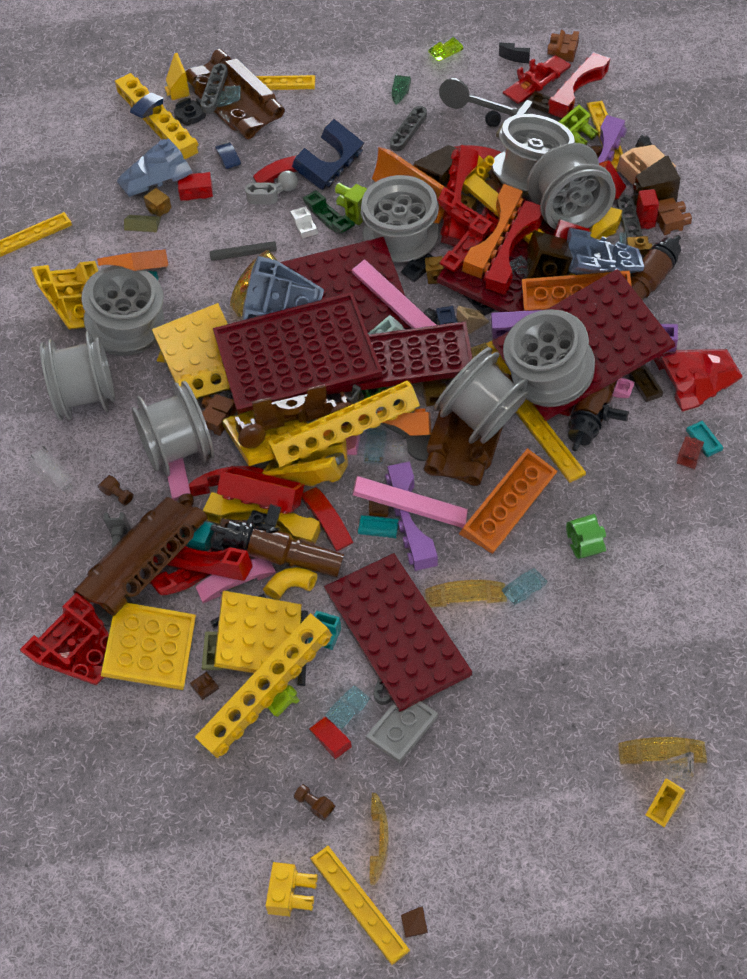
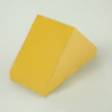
[646,778,686,827]

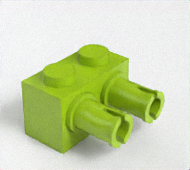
[559,104,599,145]
[335,183,367,225]

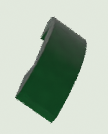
[303,190,355,233]

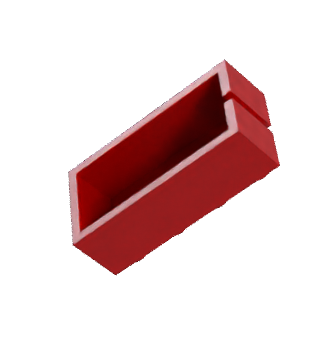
[217,466,305,514]

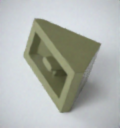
[202,631,223,670]

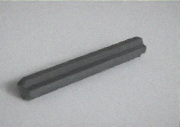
[210,241,277,261]

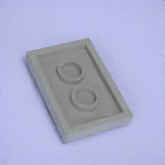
[366,701,438,764]

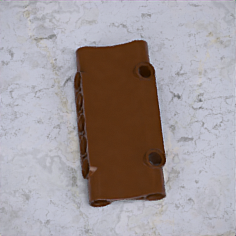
[186,49,285,139]
[423,373,513,486]
[73,497,208,616]

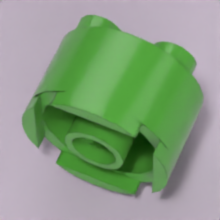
[566,514,606,559]

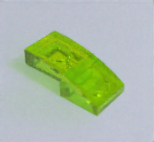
[428,37,464,61]

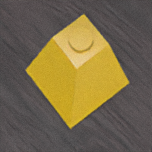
[165,53,190,101]

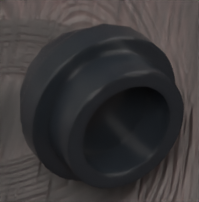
[485,110,501,127]
[635,135,652,148]
[423,307,438,325]

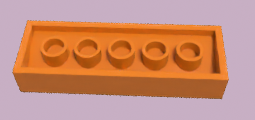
[372,147,445,224]
[97,249,168,271]
[522,271,632,311]
[459,448,558,554]

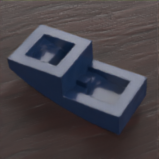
[130,93,164,118]
[215,142,241,169]
[436,306,458,325]

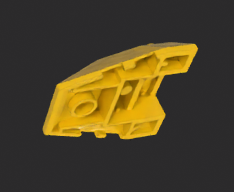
[31,261,98,330]
[262,440,348,487]

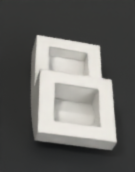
[290,206,318,239]

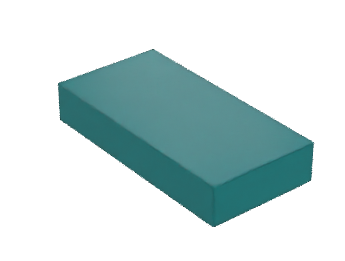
[686,420,724,457]
[358,515,399,538]

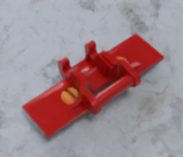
[503,55,571,104]

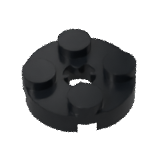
[174,98,206,126]

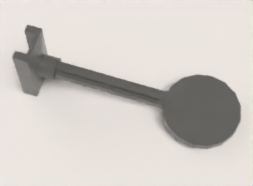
[439,78,533,117]
[346,384,433,461]
[93,512,133,627]

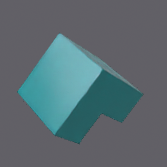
[182,521,214,551]
[308,610,341,650]

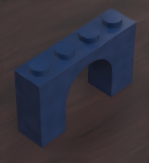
[292,119,364,190]

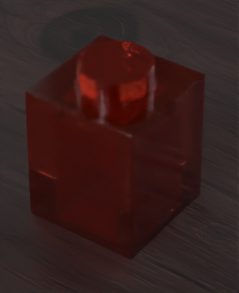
[677,436,704,469]

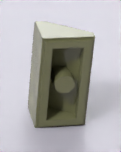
[124,215,161,232]

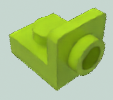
[268,685,300,717]

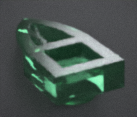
[391,75,412,105]

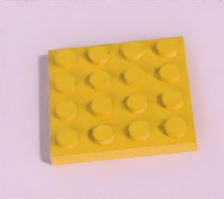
[152,303,228,389]
[222,411,314,466]
[214,591,302,679]
[101,603,196,690]

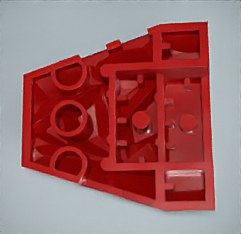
[653,349,743,412]
[20,593,109,686]

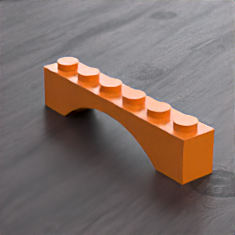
[462,184,524,279]
[316,409,431,436]

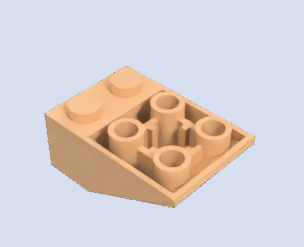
[617,145,676,185]

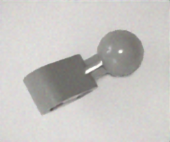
[245,171,298,204]

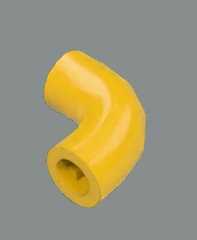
[263,567,317,600]

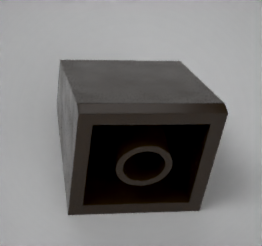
[413,145,457,188]
[631,156,681,207]
[527,230,573,279]

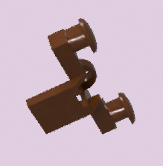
[235,385,352,449]

